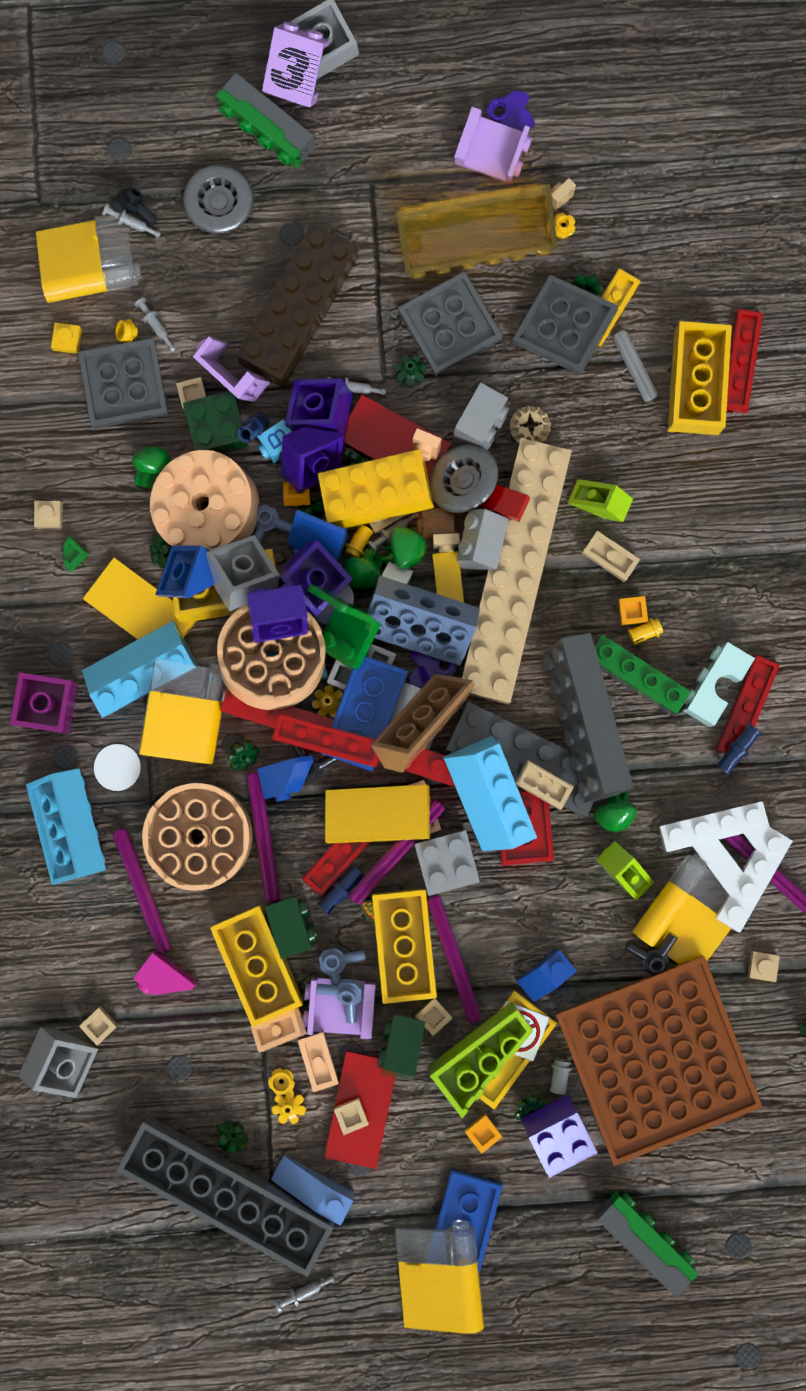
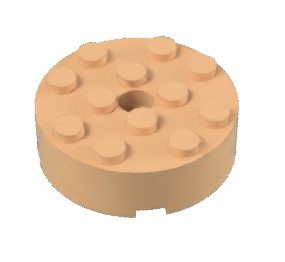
[150,450,260,550]
[217,604,325,710]
[142,783,253,891]

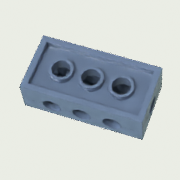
[366,575,480,666]

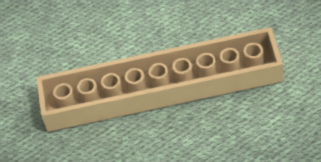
[462,438,572,705]

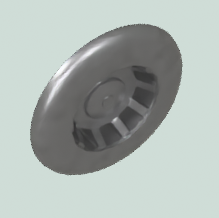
[183,165,254,234]
[430,444,498,513]

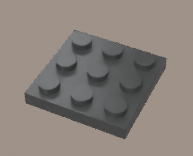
[398,271,502,376]
[512,275,618,375]
[78,338,169,429]

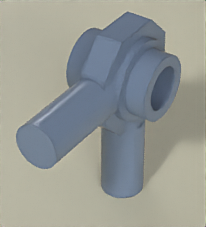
[253,504,292,544]
[319,948,366,985]
[316,979,363,1024]

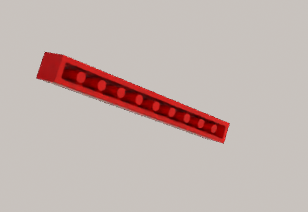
[220,688,455,787]

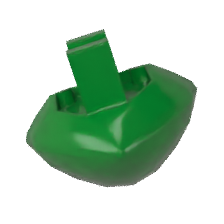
[132,446,172,489]
[382,526,426,569]
[342,549,383,590]
[593,791,637,833]

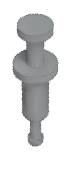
[102,202,161,237]
[134,297,175,352]
[327,377,386,395]
[367,512,419,552]
[274,1276,335,1313]

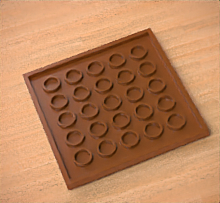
[555,955,762,1166]

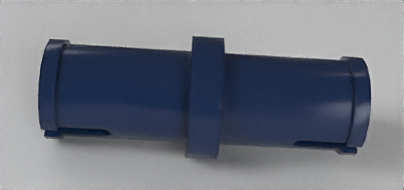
[237,413,269,443]
[716,723,762,775]
[317,865,365,915]

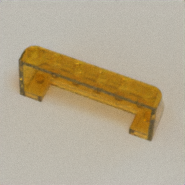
[393,182,558,279]

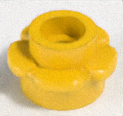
[551,213,575,238]
[115,319,138,343]
[268,1068,295,1095]

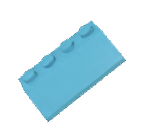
[82,620,199,718]
[443,735,537,851]
[26,768,106,885]

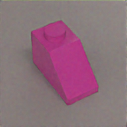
[133,951,198,995]

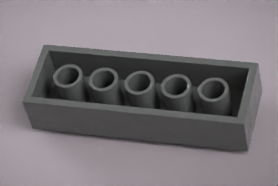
[544,633,634,803]

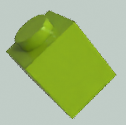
[568,479,633,522]
[596,841,654,901]

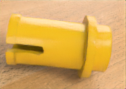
[345,525,373,558]
[628,618,663,646]

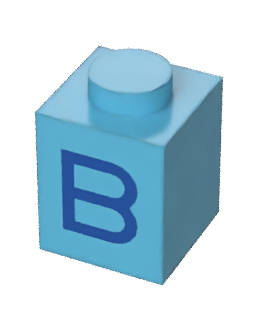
[257,419,292,463]

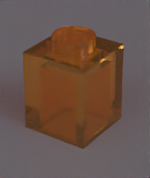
[417,508,455,540]

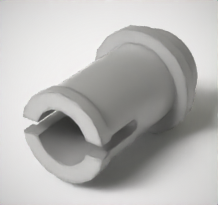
[549,1058,572,1095]

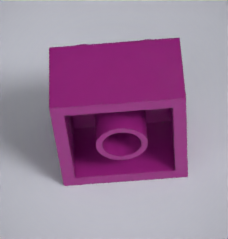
[10,672,78,734]

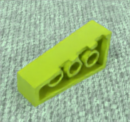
[427,1002,533,1118]

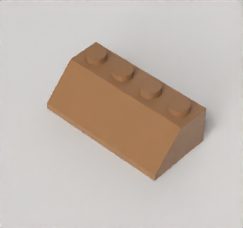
[371,674,475,773]

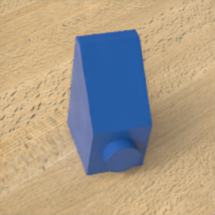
[257,755,314,802]
[516,947,577,1002]

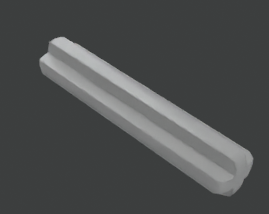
[613,330,658,402]

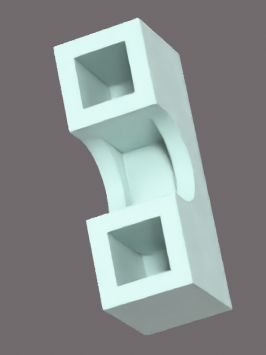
[682,642,755,727]

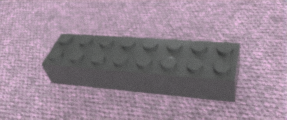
[117,1115,335,1277]

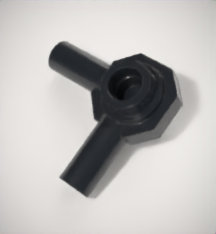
[112,187,158,226]
[291,745,338,784]
[625,932,678,975]

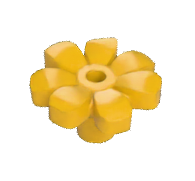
[312,685,343,718]
[272,1089,306,1124]

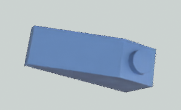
[271,1155,354,1225]

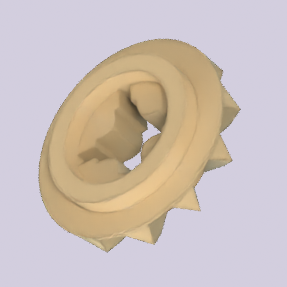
[510,405,551,443]

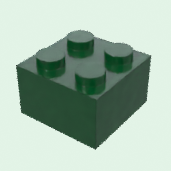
[183,391,249,454]
[265,894,318,959]
[377,1015,426,1081]

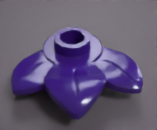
[487,91,535,131]
[409,651,457,687]

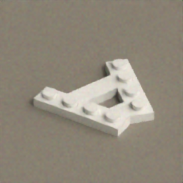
[659,801,793,933]

